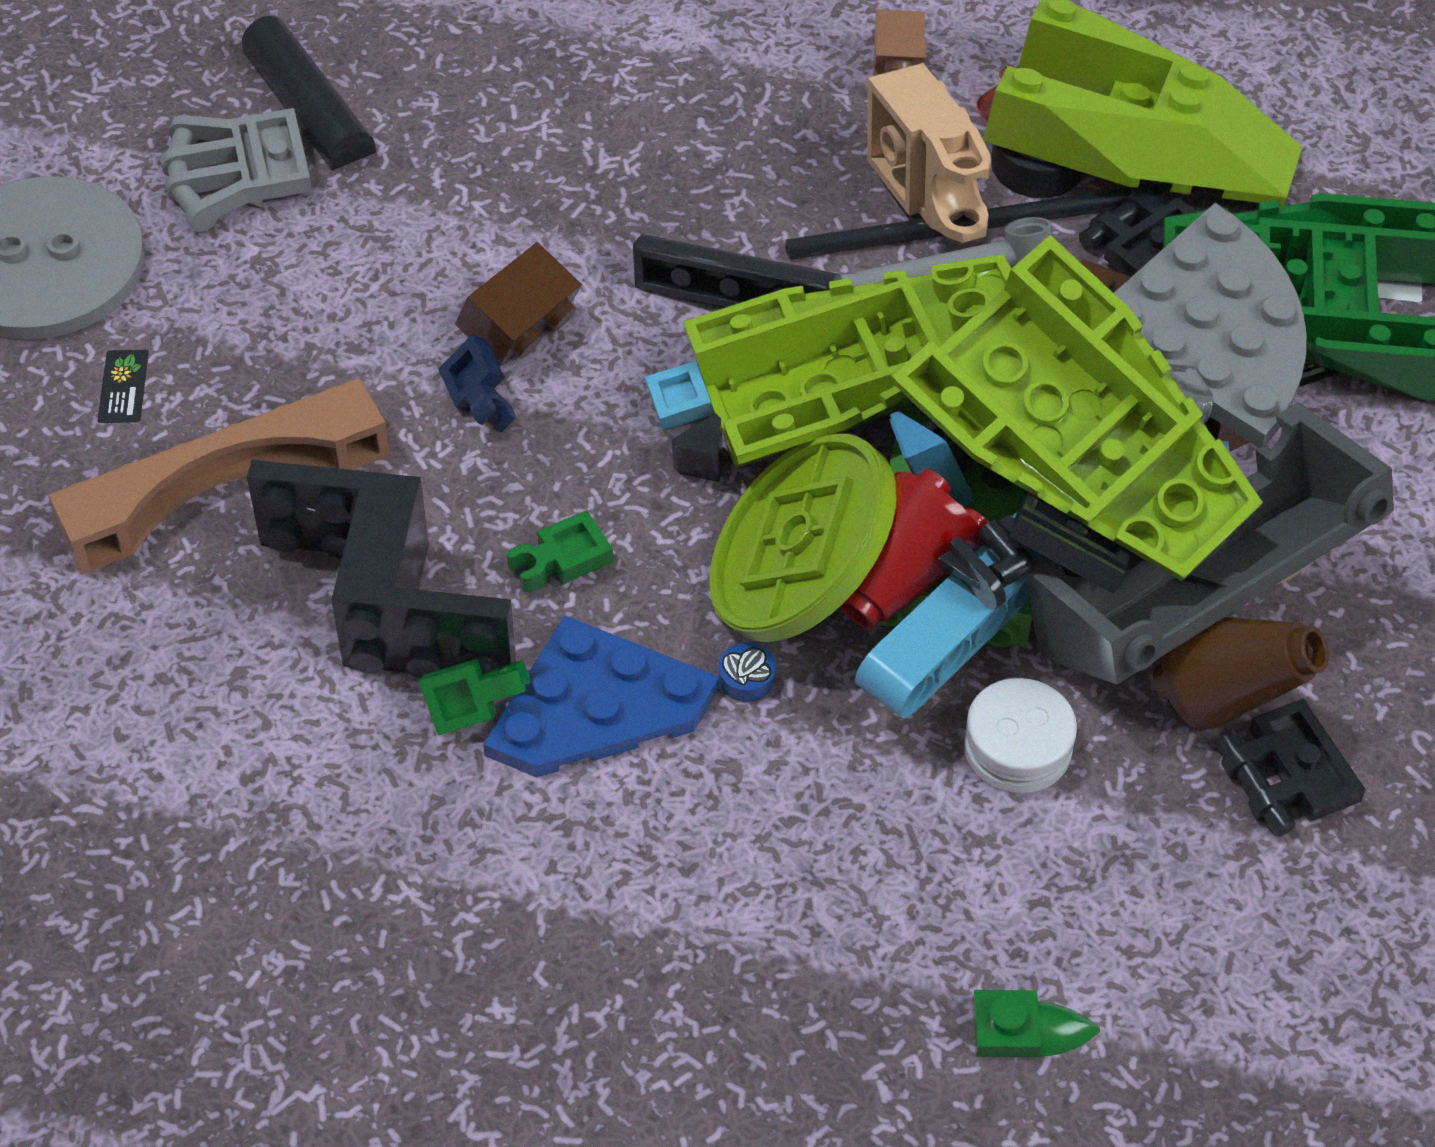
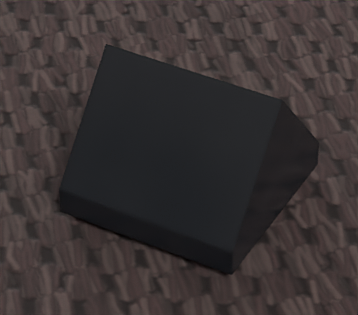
[672,413,723,482]

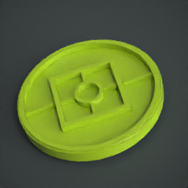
[709,434,897,642]

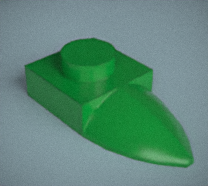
[973,990,1100,1057]

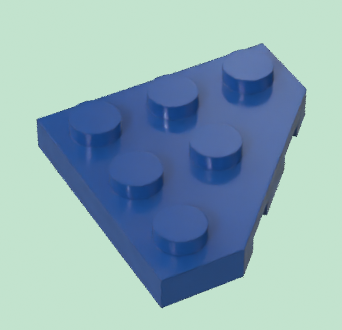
[483,615,719,778]

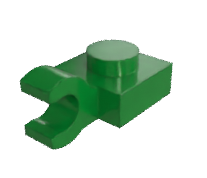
[418,659,531,736]

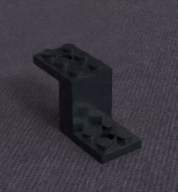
[247,460,516,678]

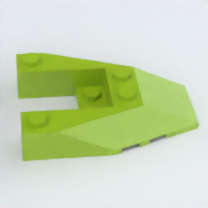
[983,0,1303,206]

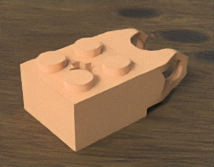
[867,63,991,243]

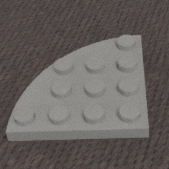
[1114,203,1307,448]

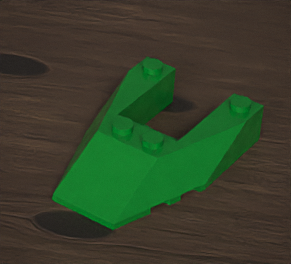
[1163,193,1435,401]

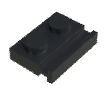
[1009,492,1130,594]

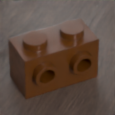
[455,242,582,367]

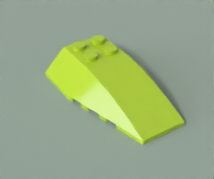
[890,235,1263,581]
[683,254,1011,469]

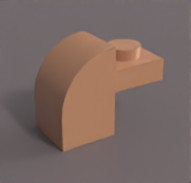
[873,9,926,76]

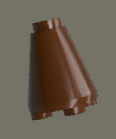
[1153,616,1329,731]

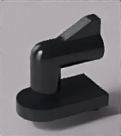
[938,514,1033,610]

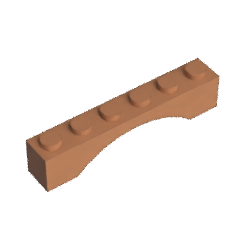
[48,377,390,575]

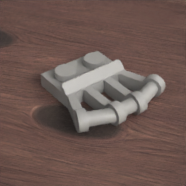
[161,108,312,232]

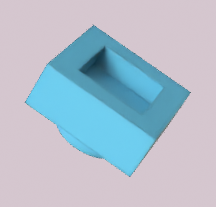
[645,361,714,430]

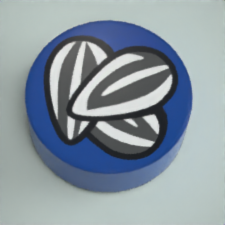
[718,643,776,702]

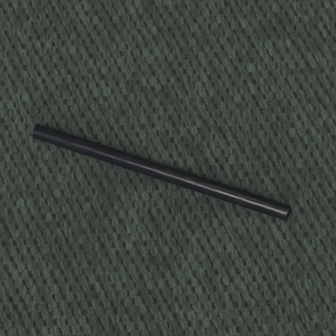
[785,187,1132,259]

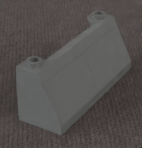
[1025,402,1394,684]

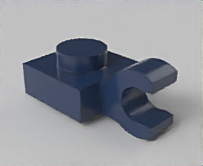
[438,334,516,432]

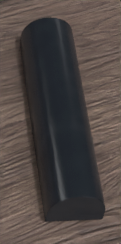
[242,16,376,171]
[633,234,842,307]

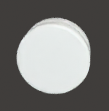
[964,678,1077,793]

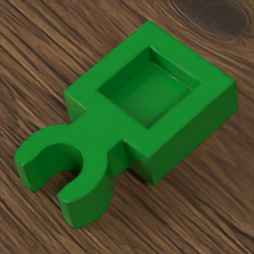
[507,510,614,592]

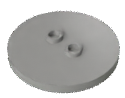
[0,176,145,340]

